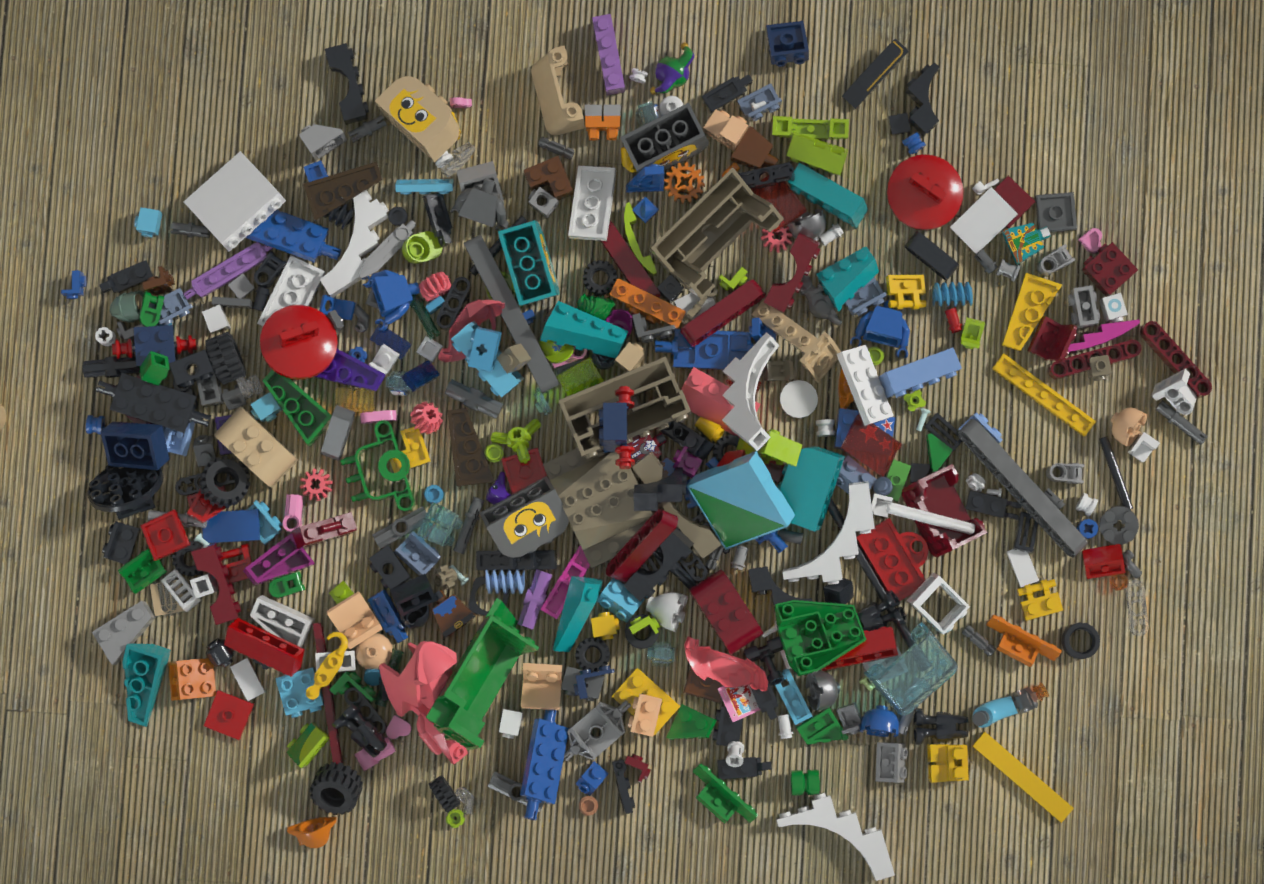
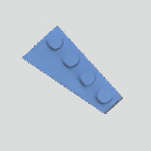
[879,348,962,399]

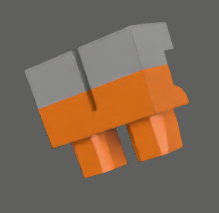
[585,105,621,141]

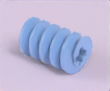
[485,570,525,594]

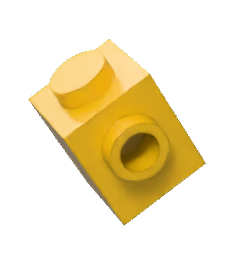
[591,612,620,640]

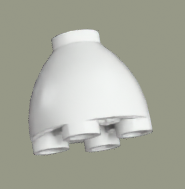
[646,592,688,632]

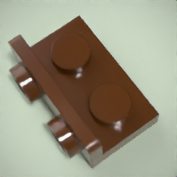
[142,266,175,296]

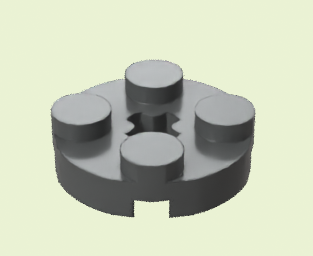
[1099,506,1139,545]

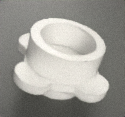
[966,473,986,492]

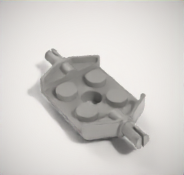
[564,700,631,761]

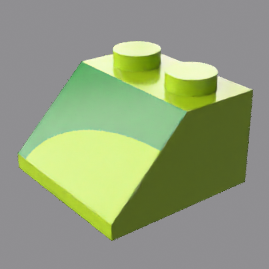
[286,722,329,768]

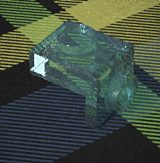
[534,388,552,416]

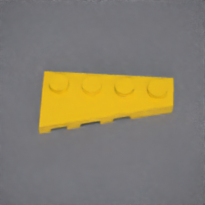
[1002,273,1062,351]

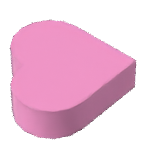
[450,97,472,108]
[1078,228,1102,254]
[386,715,412,739]

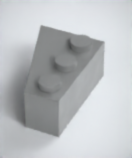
[92,601,156,665]

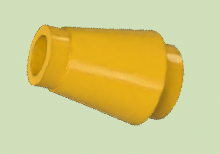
[695,417,724,442]

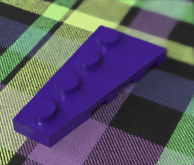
[314,349,386,392]

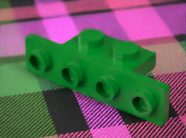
[693,763,758,824]

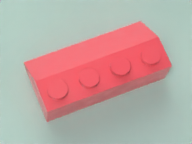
[681,367,761,438]

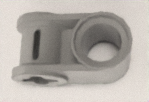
[1037,244,1076,276]
[1046,463,1084,484]

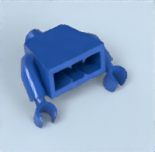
[361,270,420,331]
[850,301,910,358]

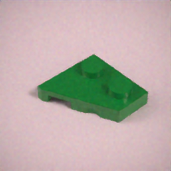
[666,704,717,740]
[796,708,849,745]

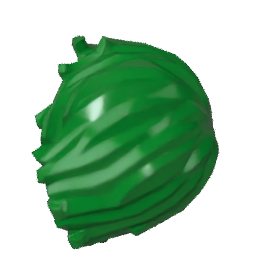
[577,294,615,320]

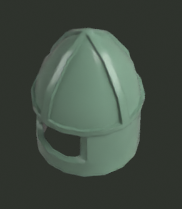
[110,290,144,323]

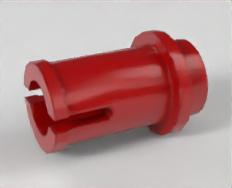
[945,308,963,333]

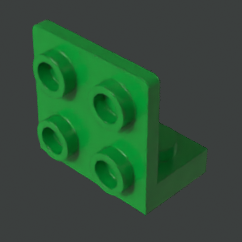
[329,672,377,702]

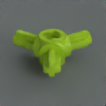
[491,419,542,463]

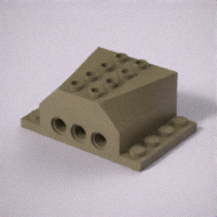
[543,448,653,569]

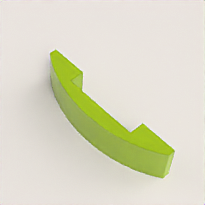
[772,116,849,140]
[624,202,657,277]

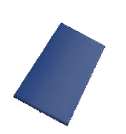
[202,509,260,543]

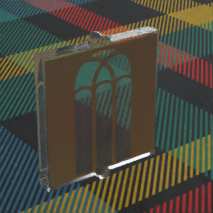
[149,579,186,617]

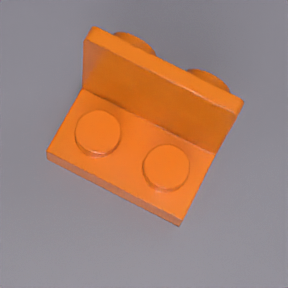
[168,658,216,701]

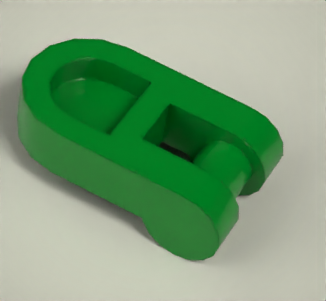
[139,292,164,327]
[269,571,306,598]

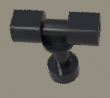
[744,636,784,685]

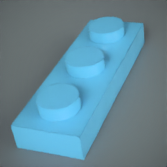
[395,179,454,195]

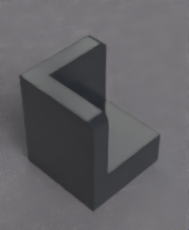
[823,578,854,604]

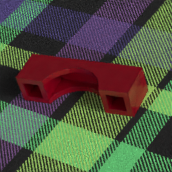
[764,233,821,313]
[191,542,242,625]

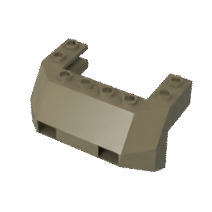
[649,167,784,300]
[558,357,691,459]

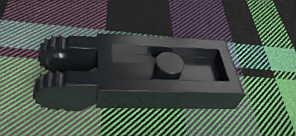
[965,490,1022,520]

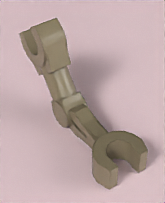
[681,289,718,325]

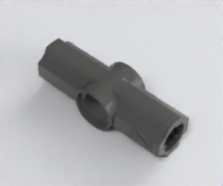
[445,379,503,419]
[372,506,431,549]
[487,771,544,812]

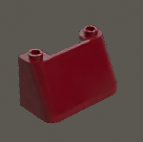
[902,464,987,557]

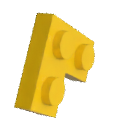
[390,426,431,473]

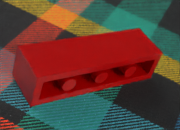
[224,618,305,677]
[822,626,898,671]

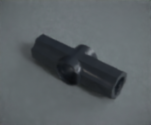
[82,356,140,378]

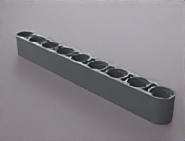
[463,234,559,393]
[958,419,1087,558]

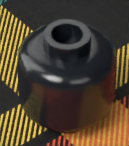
[206,638,235,668]

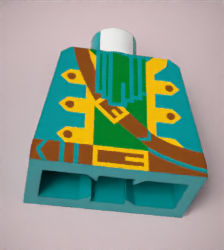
[1002,223,1051,266]

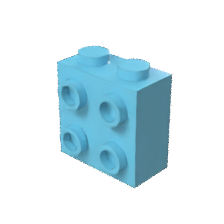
[275,667,324,718]

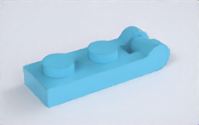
[775,668,812,725]

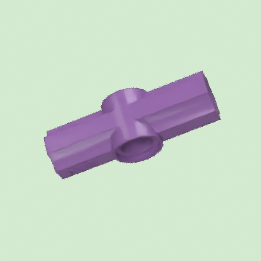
[518,570,552,630]

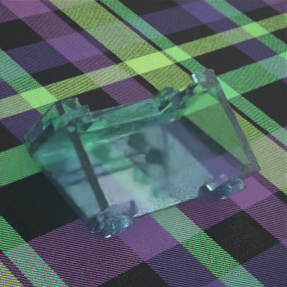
[864,622,958,716]

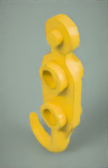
[306,632,348,700]

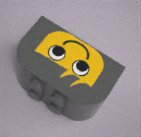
[620,103,709,173]
[479,476,569,558]

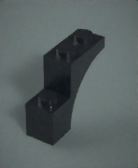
[906,62,940,137]
[633,467,687,511]
[748,566,813,612]

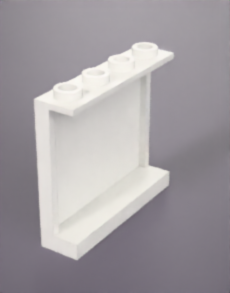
[183,151,286,252]

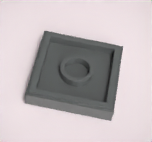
[1035,192,1077,233]

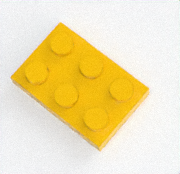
[612,668,680,735]

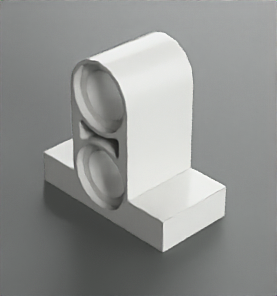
[1151,369,1197,415]

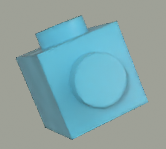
[134,207,162,238]
[251,392,283,423]

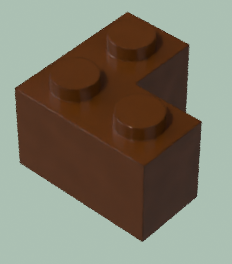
[523,156,573,201]

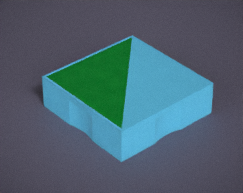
[687,451,795,550]

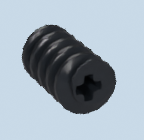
[323,204,354,231]

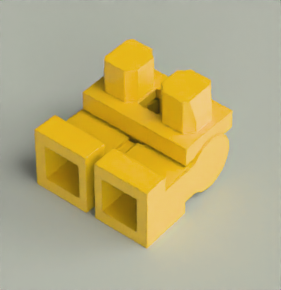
[927,744,969,783]

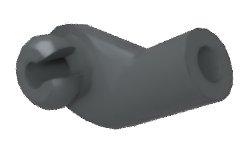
[354,304,370,333]
[1122,550,1142,578]

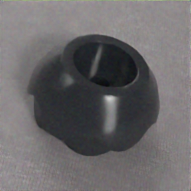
[592,353,615,370]

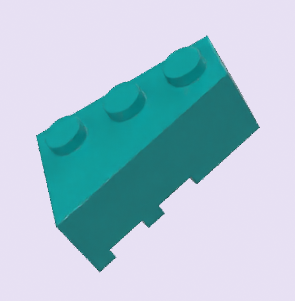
[816,246,879,312]

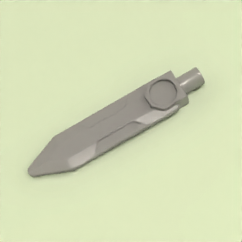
[359,220,416,278]

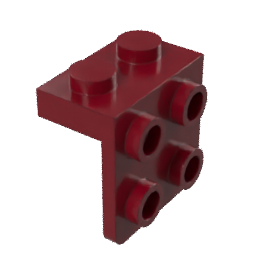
[1027,316,1077,361]

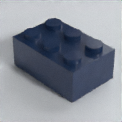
[101,421,170,470]

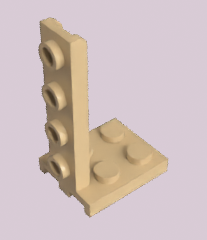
[751,300,841,383]

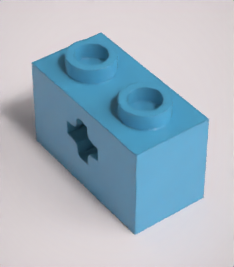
[466,327,502,372]

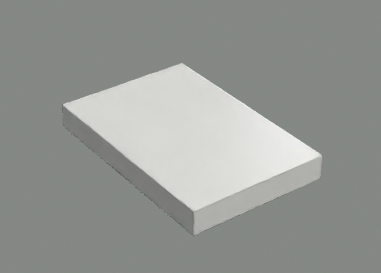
[950,187,1018,255]

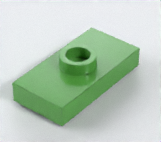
[886,459,911,502]

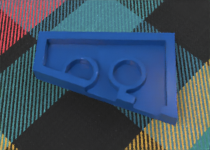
[626,164,664,193]

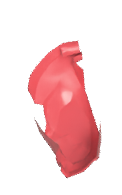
[438,299,505,362]
[684,636,768,691]

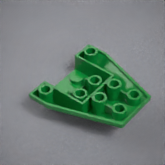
[775,600,866,676]

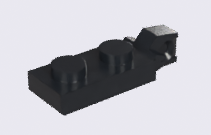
[701,74,753,114]
[422,193,453,247]
[99,260,154,293]
[750,666,778,720]
[717,757,772,779]
[612,759,635,814]

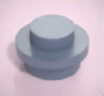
[874,477,893,496]

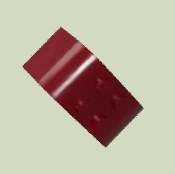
[688,569,764,655]

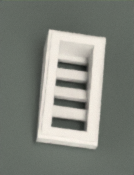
[161,569,201,612]

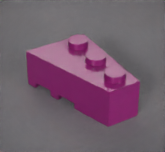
[243,533,315,586]

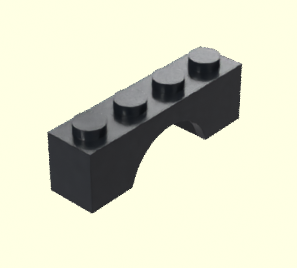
[324,43,370,125]
[624,528,694,602]

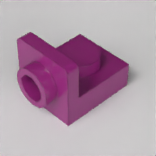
[673,446,703,478]

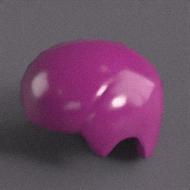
[605,309,633,338]

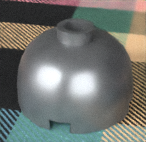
[787,209,826,241]
[805,671,840,710]

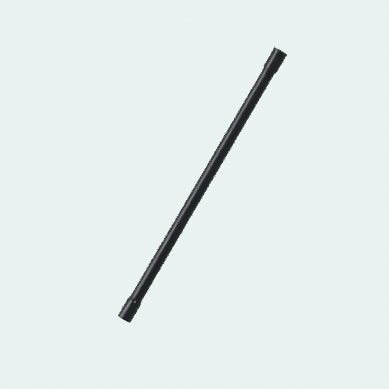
[828,498,931,671]

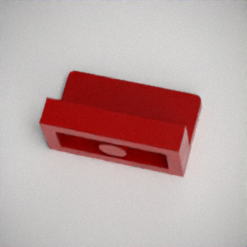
[1082,544,1126,579]

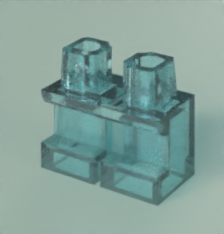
[417,502,463,547]

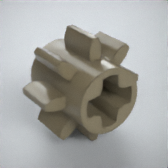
[433,565,457,590]

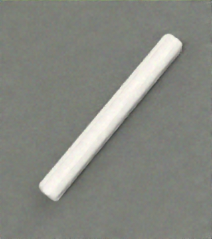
[886,502,975,535]

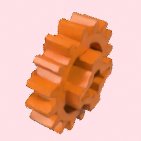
[664,162,705,204]

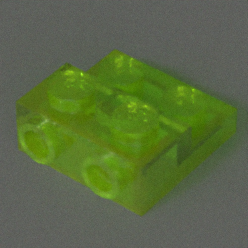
[556,356,605,396]

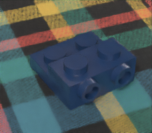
[766,21,809,67]

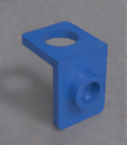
[319,295,356,320]

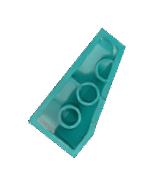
[553,576,603,652]
[122,644,171,727]

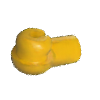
[621,147,637,173]

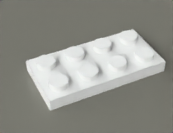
[568,166,617,241]
[257,255,326,327]
[837,345,894,426]

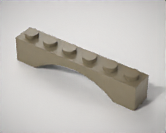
[632,451,721,558]

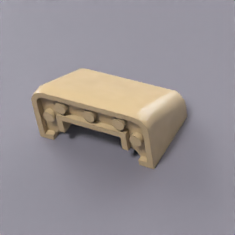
[531,45,585,136]

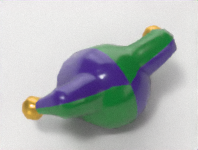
[650,42,695,95]

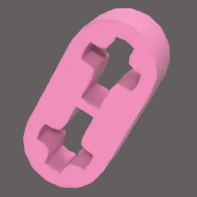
[360,410,397,424]

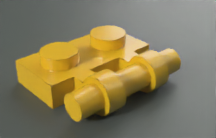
[886,275,926,310]
[1017,579,1063,621]

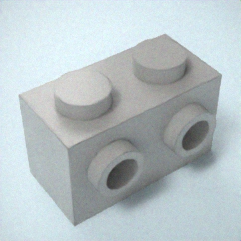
[1068,285,1100,329]

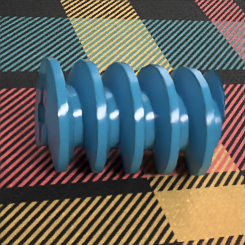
[932,282,973,307]

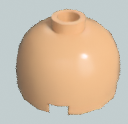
[1111,408,1147,446]
[355,633,394,670]

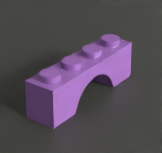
[592,14,625,96]

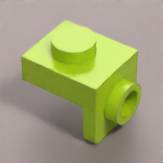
[718,267,748,292]
[960,317,985,349]
[329,580,354,604]
[629,616,660,634]

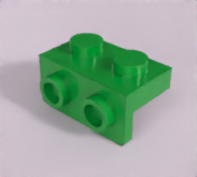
[118,548,167,595]

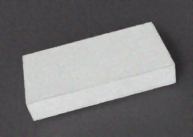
[1006,549,1039,588]
[230,658,265,701]

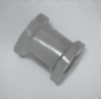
[996,259,1020,282]

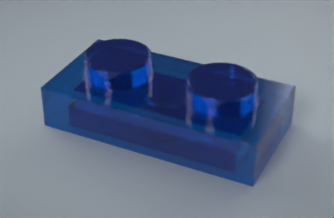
[369,324,412,361]
[401,360,440,392]

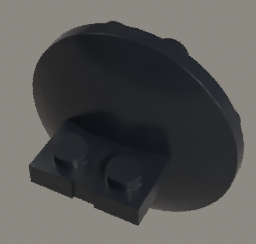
[87,465,164,520]

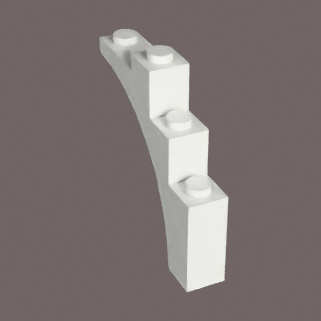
[320,190,389,297]
[722,332,779,451]
[783,481,875,585]
[776,793,895,881]

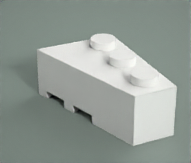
[250,595,315,648]

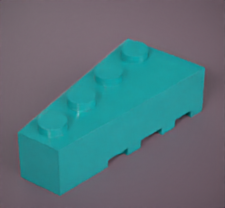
[787,163,868,229]

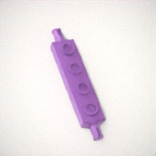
[183,242,273,300]

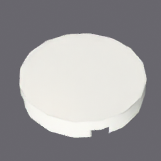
[780,380,818,419]

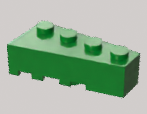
[262,370,332,447]

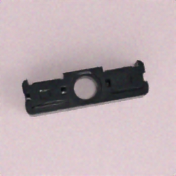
[738,162,795,189]

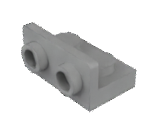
[875,742,908,783]

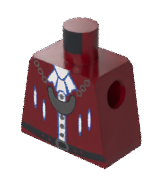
[627,433,667,462]

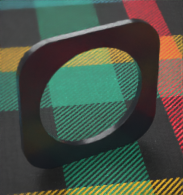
[468,576,510,616]

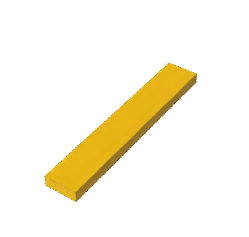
[992,353,1096,437]
[972,731,1074,823]

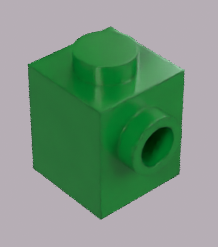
[140,351,169,385]

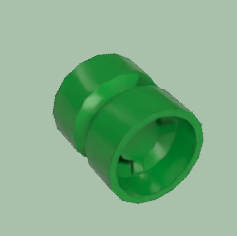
[791,770,820,796]

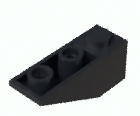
[660,420,715,460]

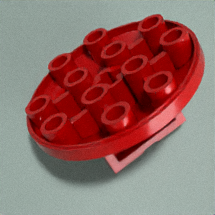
[887,154,963,230]
[260,305,338,380]

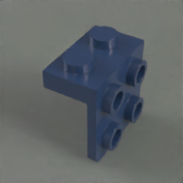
[573,665,615,699]

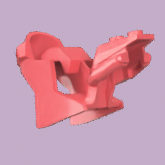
[379,641,468,765]

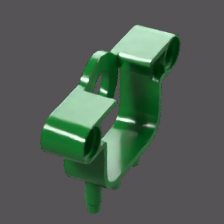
[340,420,415,512]

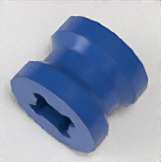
[902,132,926,155]
[86,415,105,435]
[1076,519,1098,539]

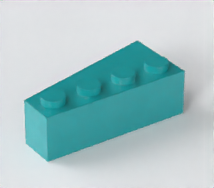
[540,301,628,358]

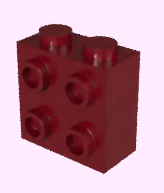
[1082,242,1138,297]

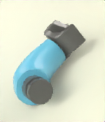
[972,687,1038,728]

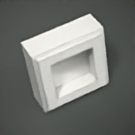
[416,336,443,362]

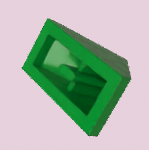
[926,433,953,473]

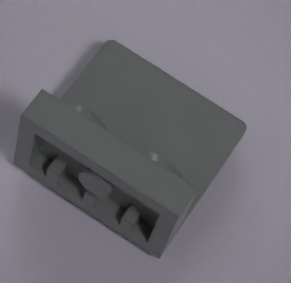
[632,313,675,344]

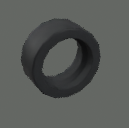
[1061,622,1100,659]

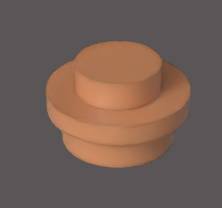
[579,796,598,816]

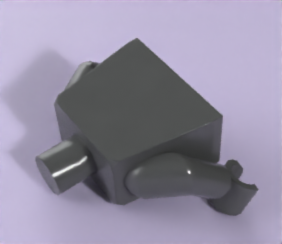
[451,178,508,231]

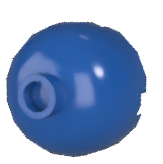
[860,705,899,737]

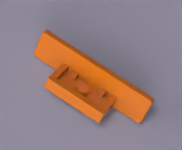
[610,279,686,328]
[986,615,1062,668]

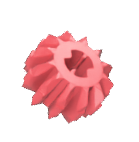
[761,221,793,253]
[419,272,452,301]
[410,401,443,435]
[300,468,333,501]

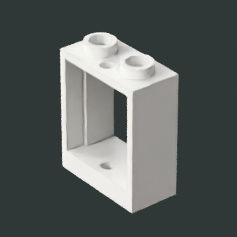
[907,573,970,635]

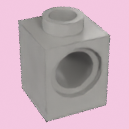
[528,187,559,218]

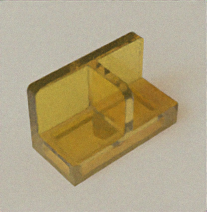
[335,388,376,413]

